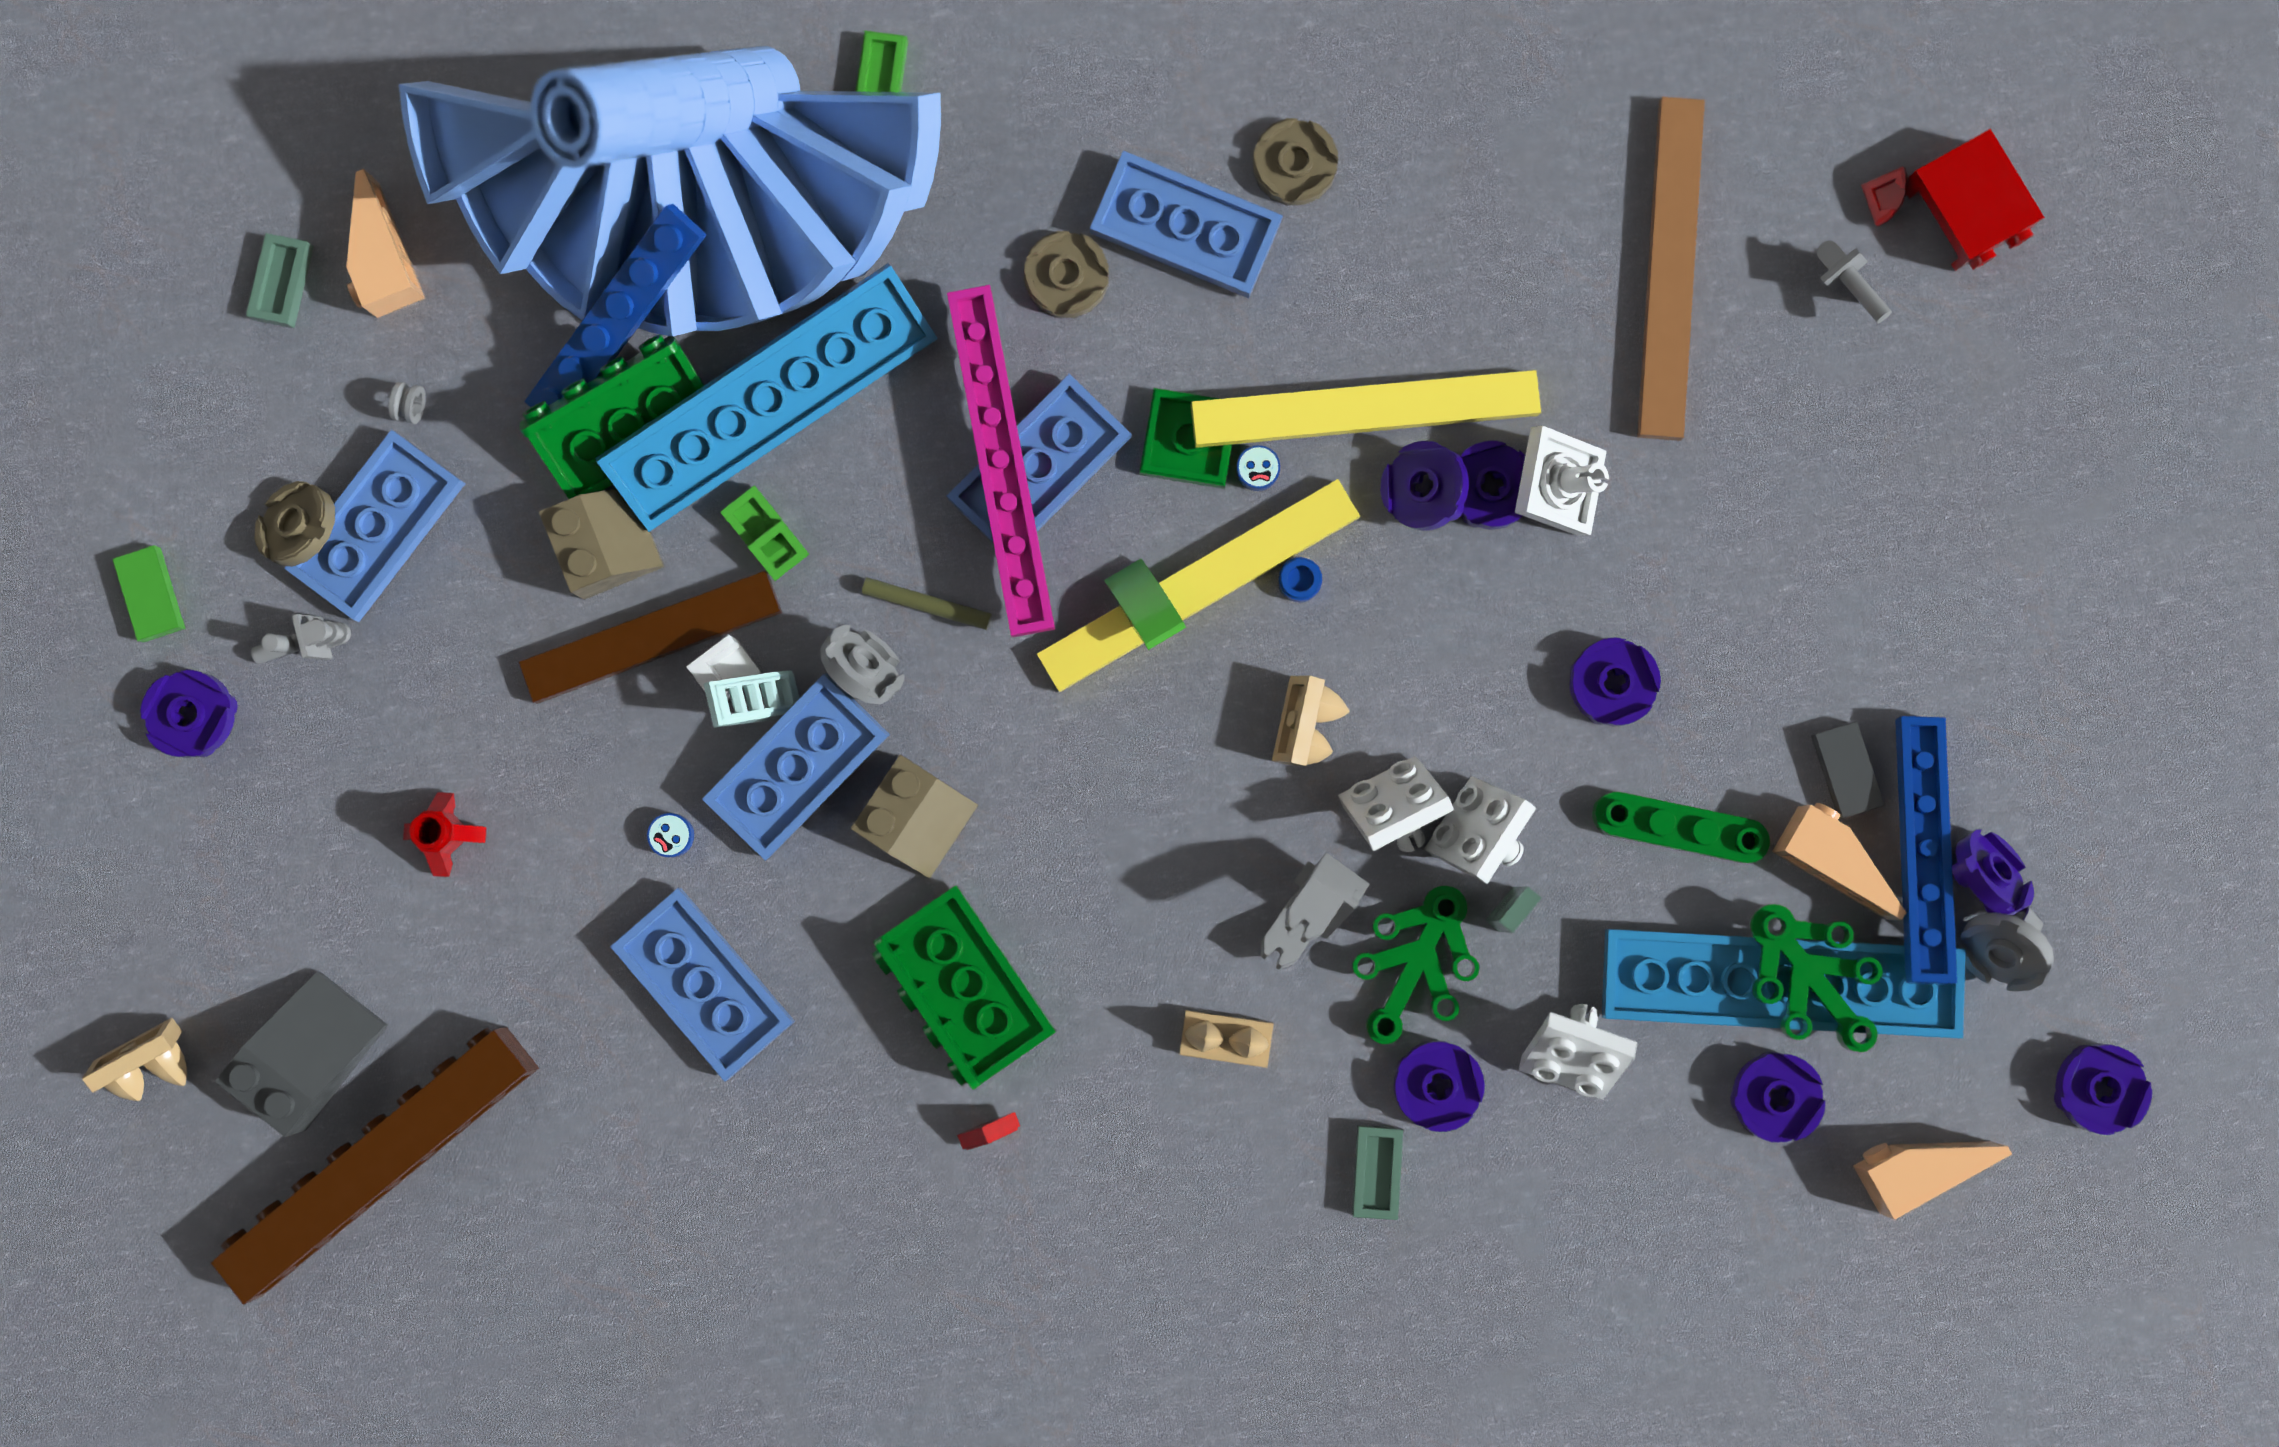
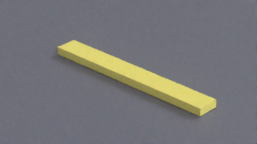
[1191,370,1541,448]
[1037,479,1360,693]

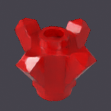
[403,792,487,877]

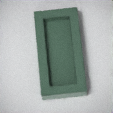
[246,233,314,328]
[1485,886,1542,933]
[1352,1125,1403,1220]

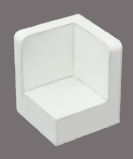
[686,635,761,701]

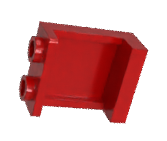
[1907,129,2045,271]

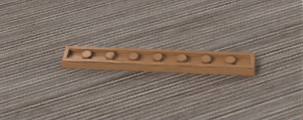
[1637,96,1705,441]

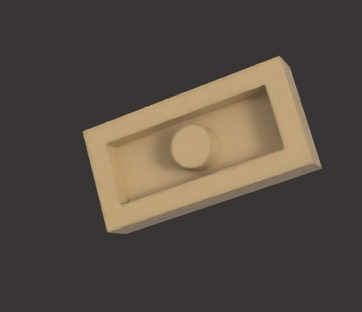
[1272,676,1350,766]
[1179,1010,1274,1068]
[82,1018,187,1101]

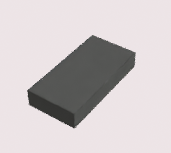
[1811,722,1885,819]

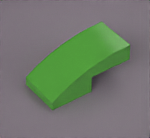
[720,485,809,581]
[1104,558,1186,650]

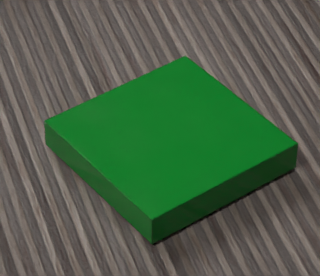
[1139,388,1232,489]

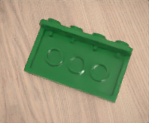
[519,334,704,499]
[872,885,1057,1090]

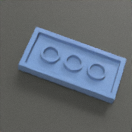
[1090,150,1283,298]
[946,374,1131,544]
[284,429,466,622]
[702,673,890,861]
[610,888,795,1082]

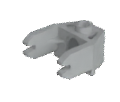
[1261,853,1369,970]

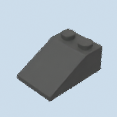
[215,971,388,1137]

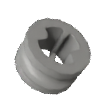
[389,382,426,424]

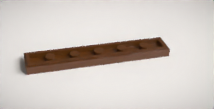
[519,571,782,704]

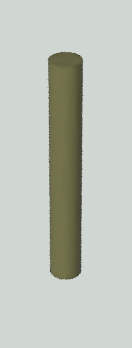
[862,577,992,630]

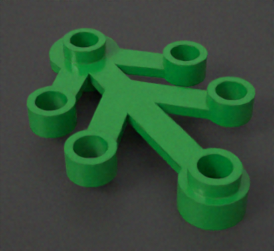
[1352,885,1479,1044]
[1750,904,1883,1052]

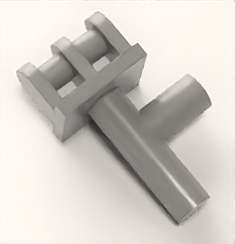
[1817,241,1892,323]
[251,614,351,664]

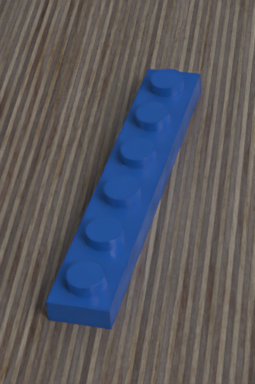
[524,204,707,407]
[1895,716,1957,985]

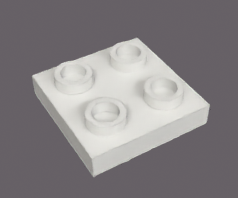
[1515,426,1609,536]
[1338,756,1454,852]
[1424,776,1536,884]
[1519,1004,1637,1100]

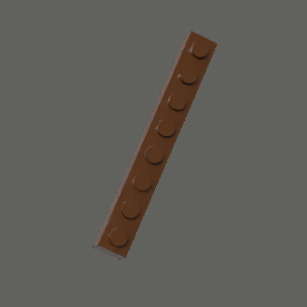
[210,1027,539,1305]

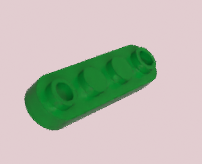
[1592,792,1770,863]

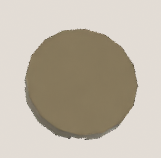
[1253,118,1338,205]
[1024,231,1109,318]
[254,481,335,567]

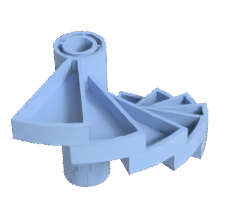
[399,46,941,337]

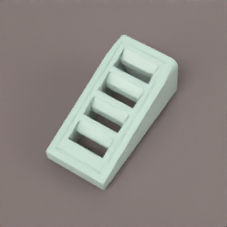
[704,670,800,727]

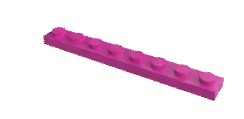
[947,285,1055,638]

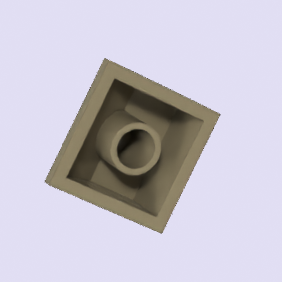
[539,489,665,600]
[850,754,979,878]

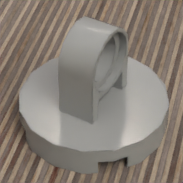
[820,625,904,704]
[1958,906,2054,992]

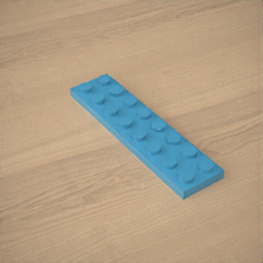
[596,263,938,532]
[1602,929,1966,1039]

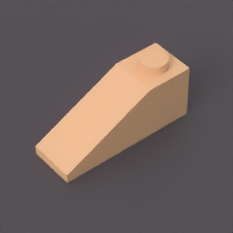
[346,169,425,318]
[1772,803,1906,920]
[1853,1141,2012,1220]

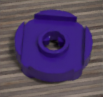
[1460,440,1526,530]
[1380,441,1469,531]
[1569,637,1661,727]
[140,670,238,758]
[1952,829,2034,915]
[1393,1041,1485,1132]
[2054,1044,2152,1135]
[1730,1052,1826,1143]

